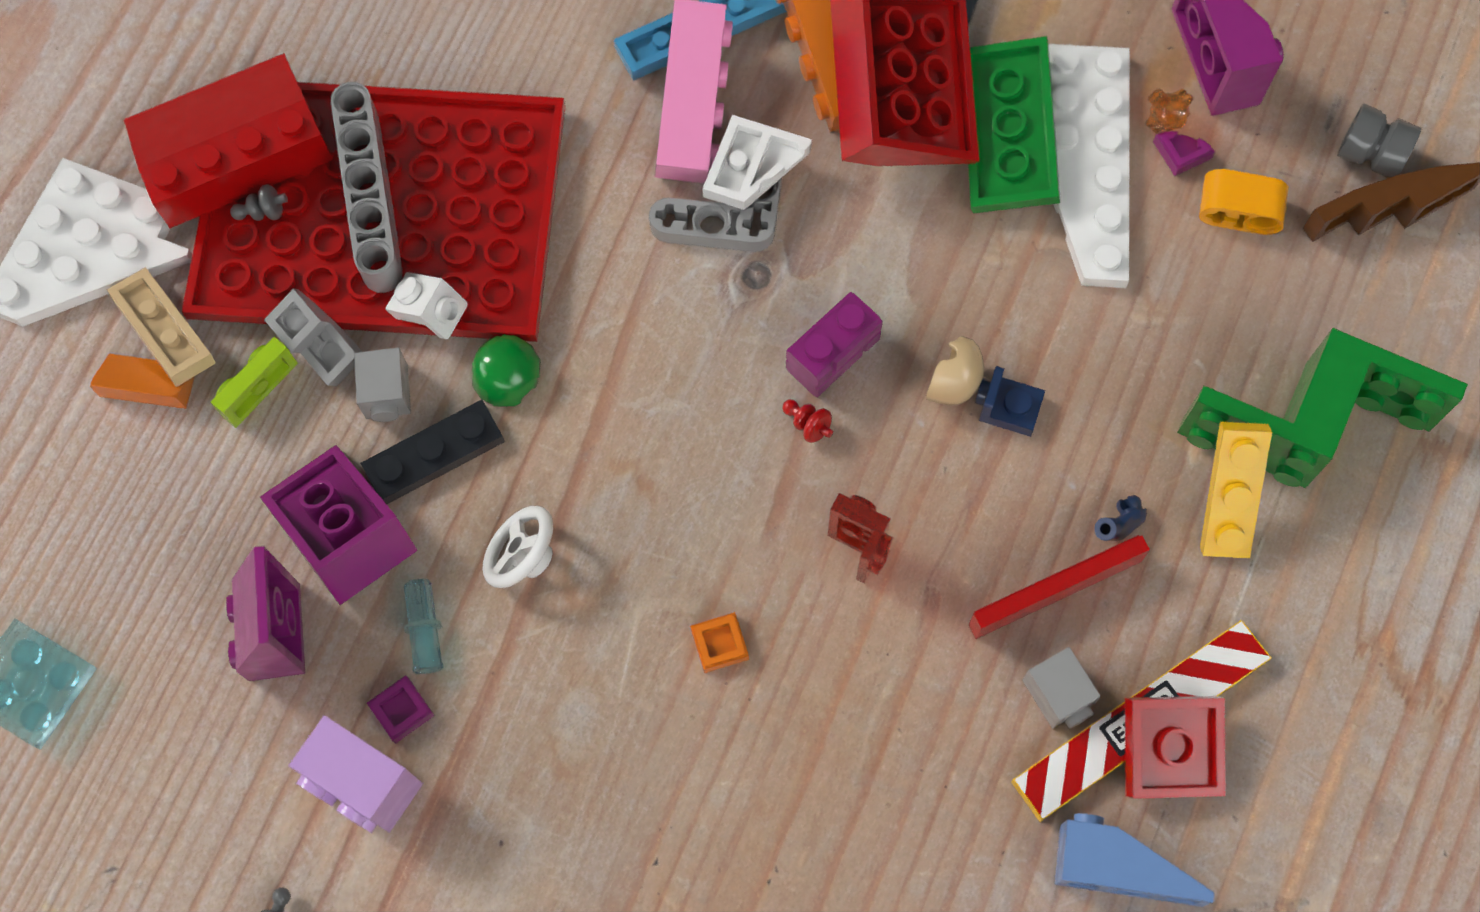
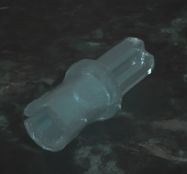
[404,578,444,674]

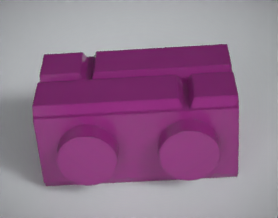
[786,291,883,398]

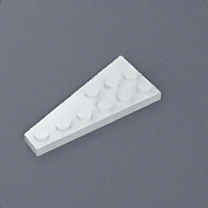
[1002,41,1129,288]

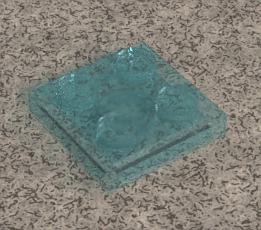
[0,619,97,750]

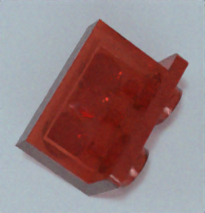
[827,493,894,583]

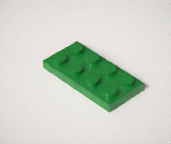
[968,36,1061,214]

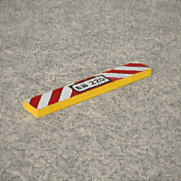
[1011,620,1272,822]

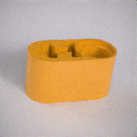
[1199,169,1289,235]

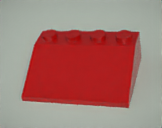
[830,0,979,166]
[123,53,333,228]

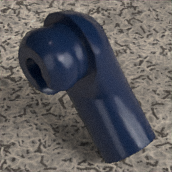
[1094,495,1147,541]

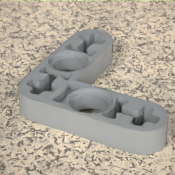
[649,178,782,252]

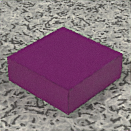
[367,675,435,744]

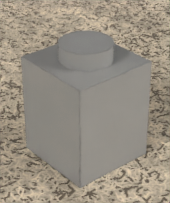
[354,348,411,422]
[1022,647,1101,729]

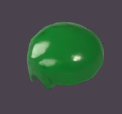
[472,335,541,407]

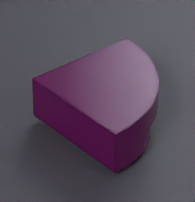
[1153,131,1215,176]

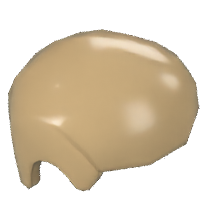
[926,336,984,405]

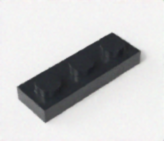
[360,399,505,504]

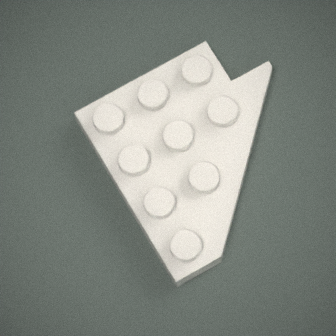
[0,158,193,326]

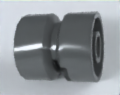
[1337,103,1422,178]

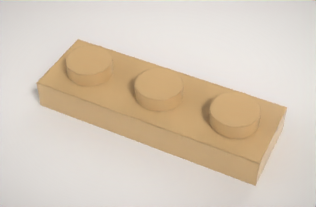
[107,267,215,387]

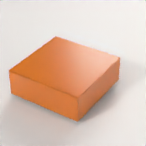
[690,612,749,673]

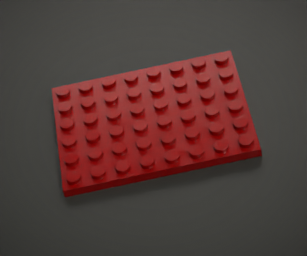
[182,82,566,342]

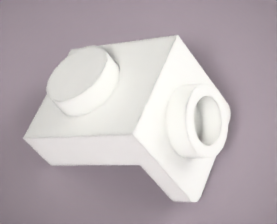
[385,272,468,339]

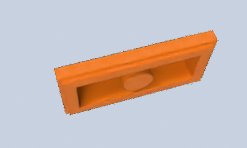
[90,354,195,409]

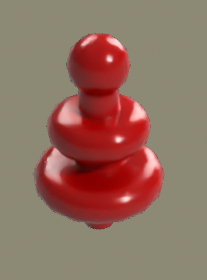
[782,399,833,443]

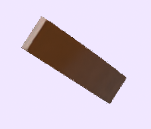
[1302,162,1480,242]

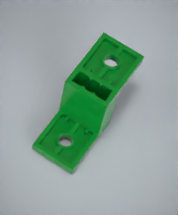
[1177,328,1468,488]

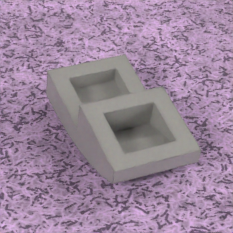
[264,289,362,386]

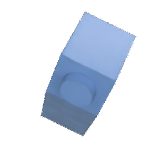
[1054,814,1214,907]

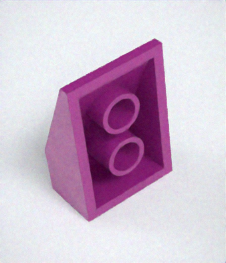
[1171,0,1284,116]
[260,445,418,605]
[226,546,305,682]

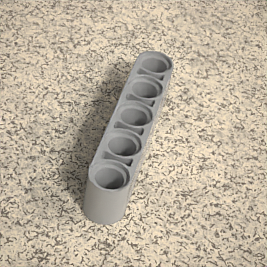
[331,82,403,293]

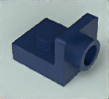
[975,366,1046,437]

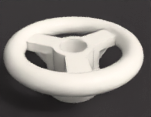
[483,506,553,588]

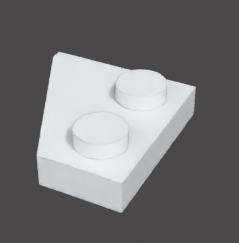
[702,115,812,210]

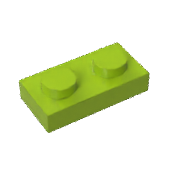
[210,337,298,428]

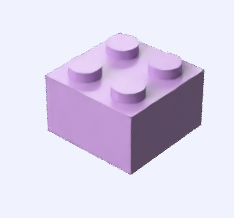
[288,715,423,833]

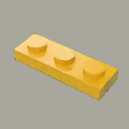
[1200,422,1272,558]

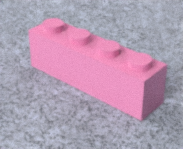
[655,0,733,184]

